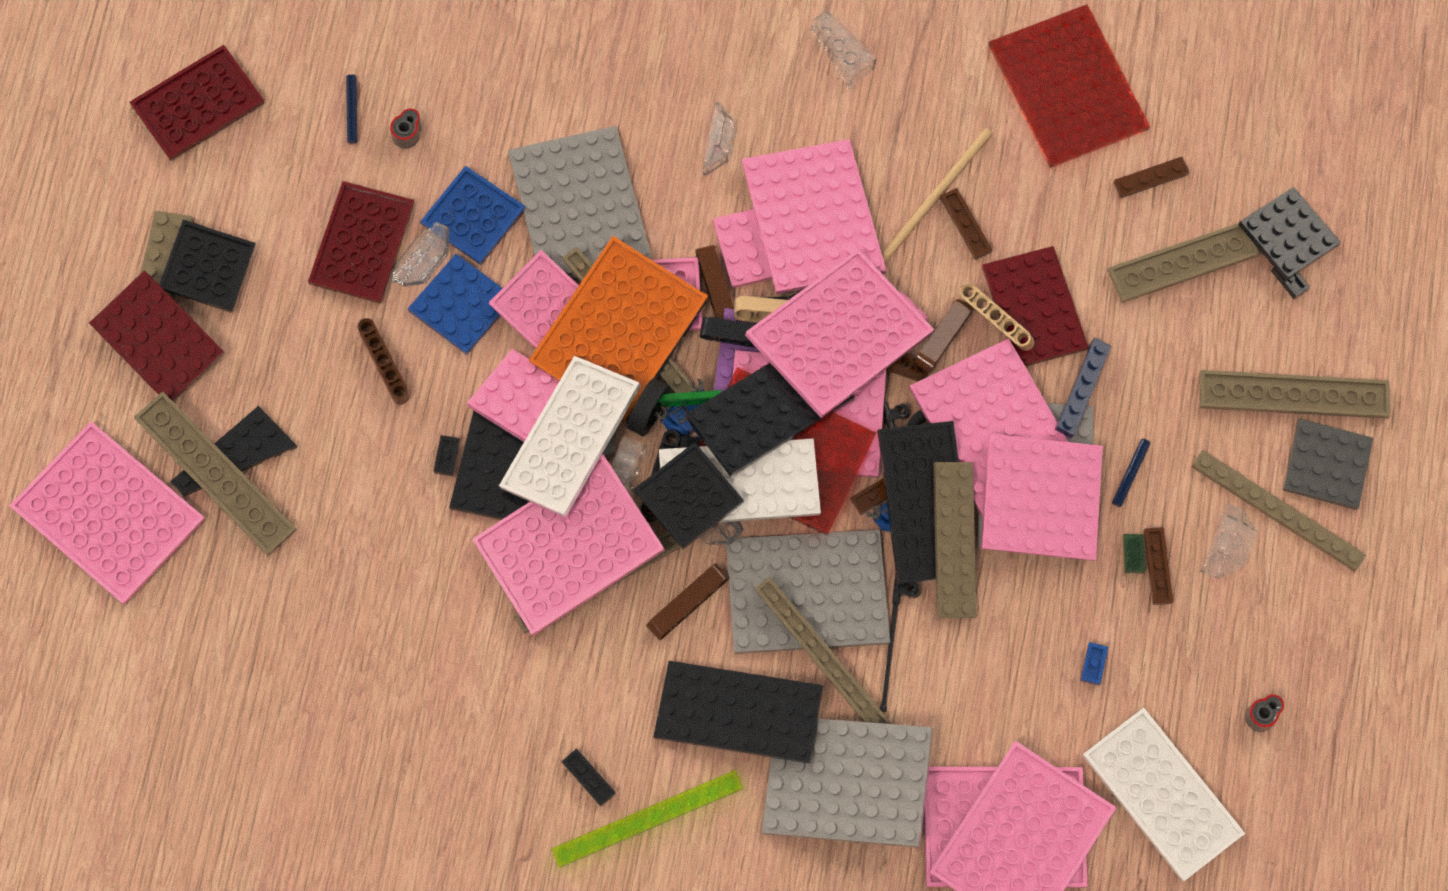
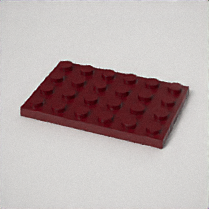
[129,45,265,161]
[308,181,415,304]
[982,246,1089,366]
[89,270,224,401]

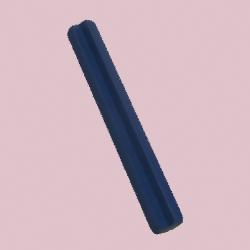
[346,74,357,144]
[1112,439,1151,507]

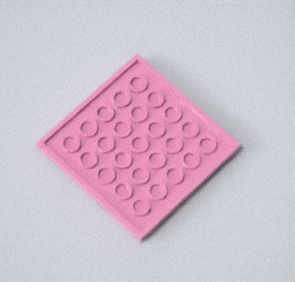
[981,434,1103,561]

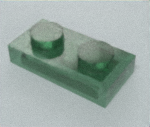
[1123,534,1145,574]

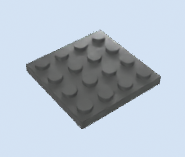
[1283,418,1373,510]

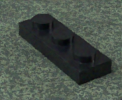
[561,748,616,807]

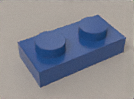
[1080,642,1108,686]

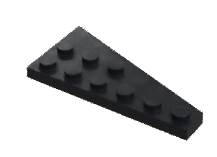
[170,406,297,497]

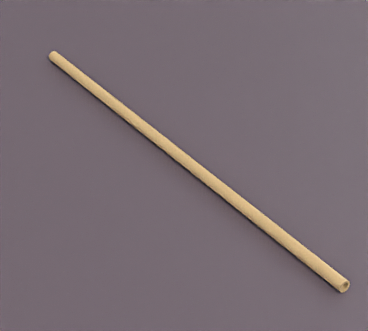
[881,128,992,264]

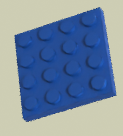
[420,166,525,265]
[408,254,503,355]

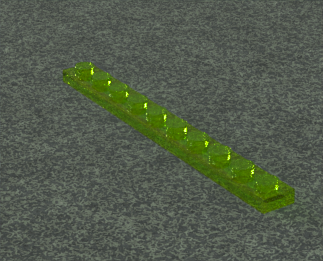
[551,770,743,868]

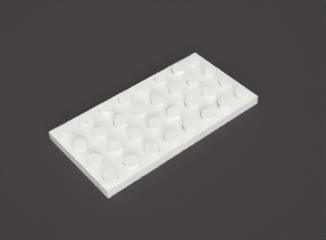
[499,356,641,517]
[659,439,821,522]
[1082,708,1245,882]

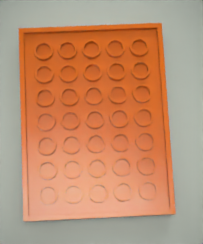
[528,236,708,423]

